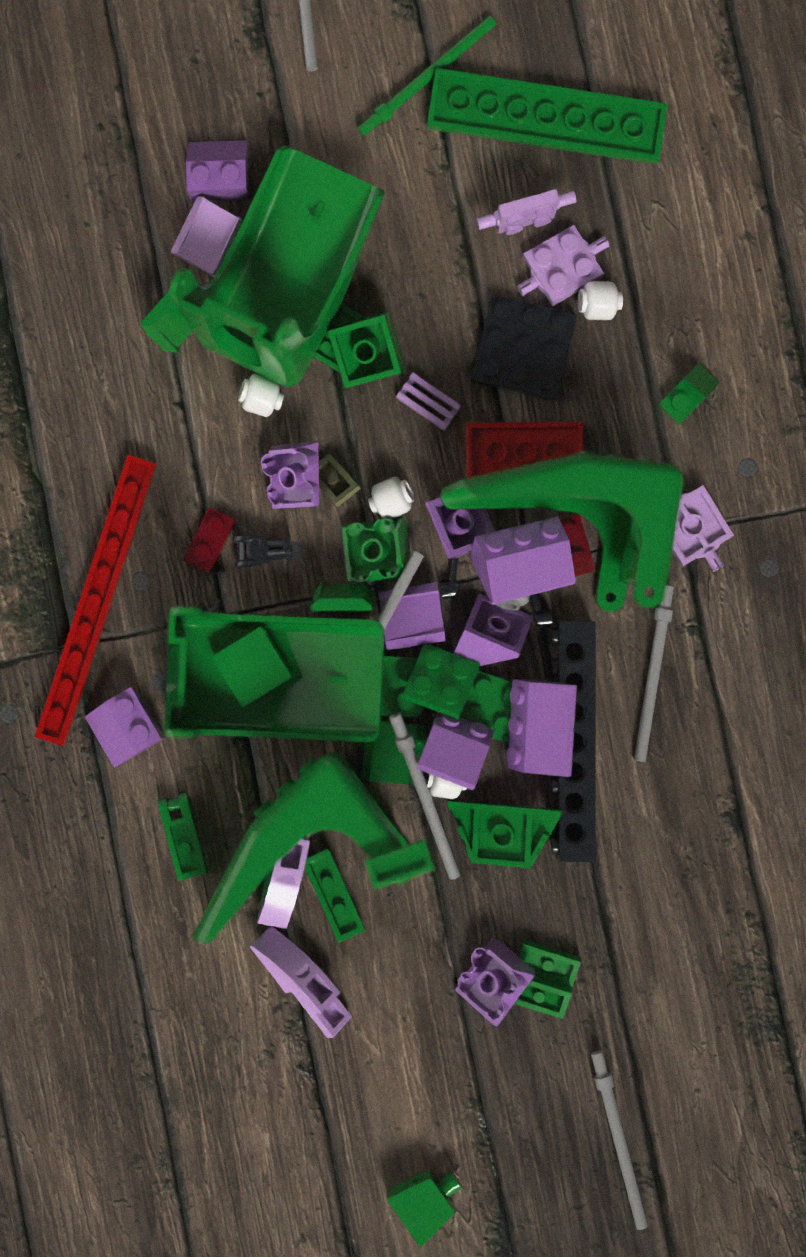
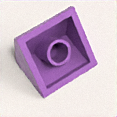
[425,498,495,559]

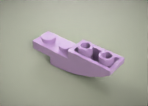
[257,835,310,928]
[250,927,352,1038]

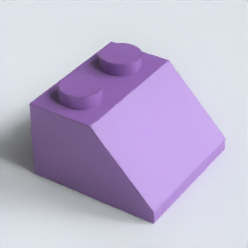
[186,140,250,202]
[85,687,166,768]
[417,712,494,790]

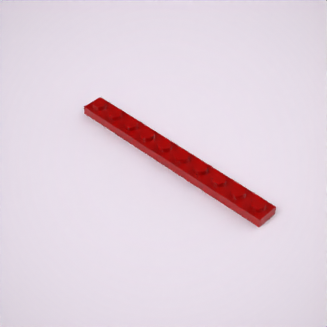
[34,454,157,746]

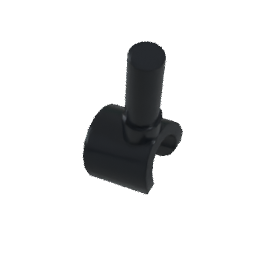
[440,558,458,599]
[530,594,552,627]

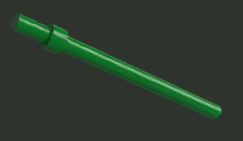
[357,16,496,137]

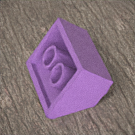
[470,516,576,605]
[507,679,577,777]

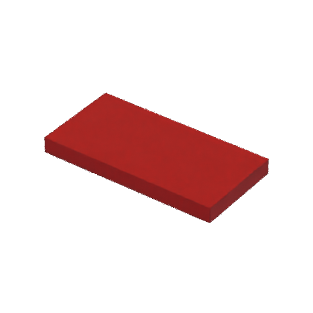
[466,421,584,478]

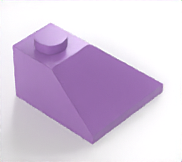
[454,593,533,666]

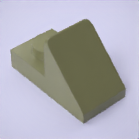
[319,453,361,508]

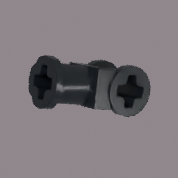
[233,535,293,568]

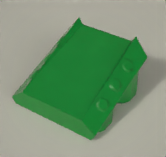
[140,290,192,353]
[342,518,411,584]
[311,580,373,614]
[361,721,426,785]

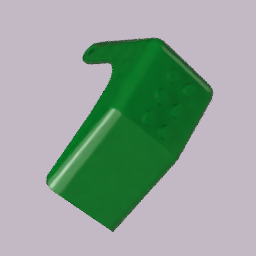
[170,146,385,387]
[440,451,684,612]
[163,607,385,742]
[192,752,411,944]

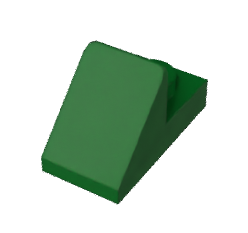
[658,363,720,426]

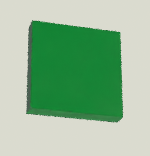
[211,625,294,708]

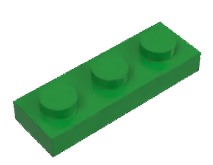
[304,848,366,943]

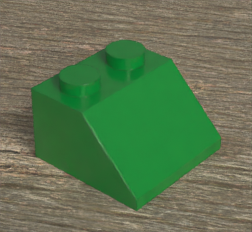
[328,310,406,388]

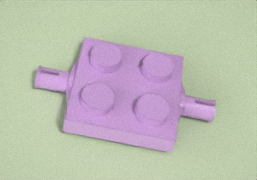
[476,189,577,235]
[517,225,610,306]
[672,485,734,572]

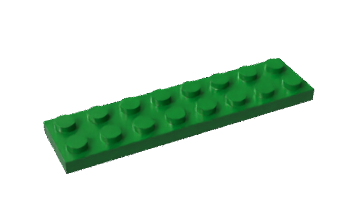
[427,68,668,165]

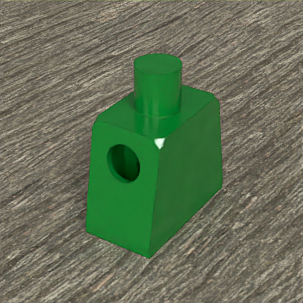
[387,1170,462,1247]

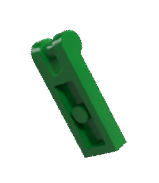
[158,792,208,881]

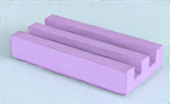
[396,372,461,431]

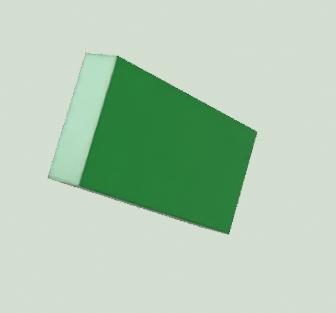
[364,838,435,890]

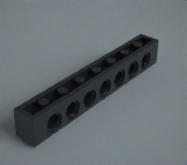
[551,621,596,862]

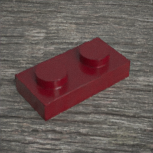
[183,507,236,574]
[560,514,596,577]

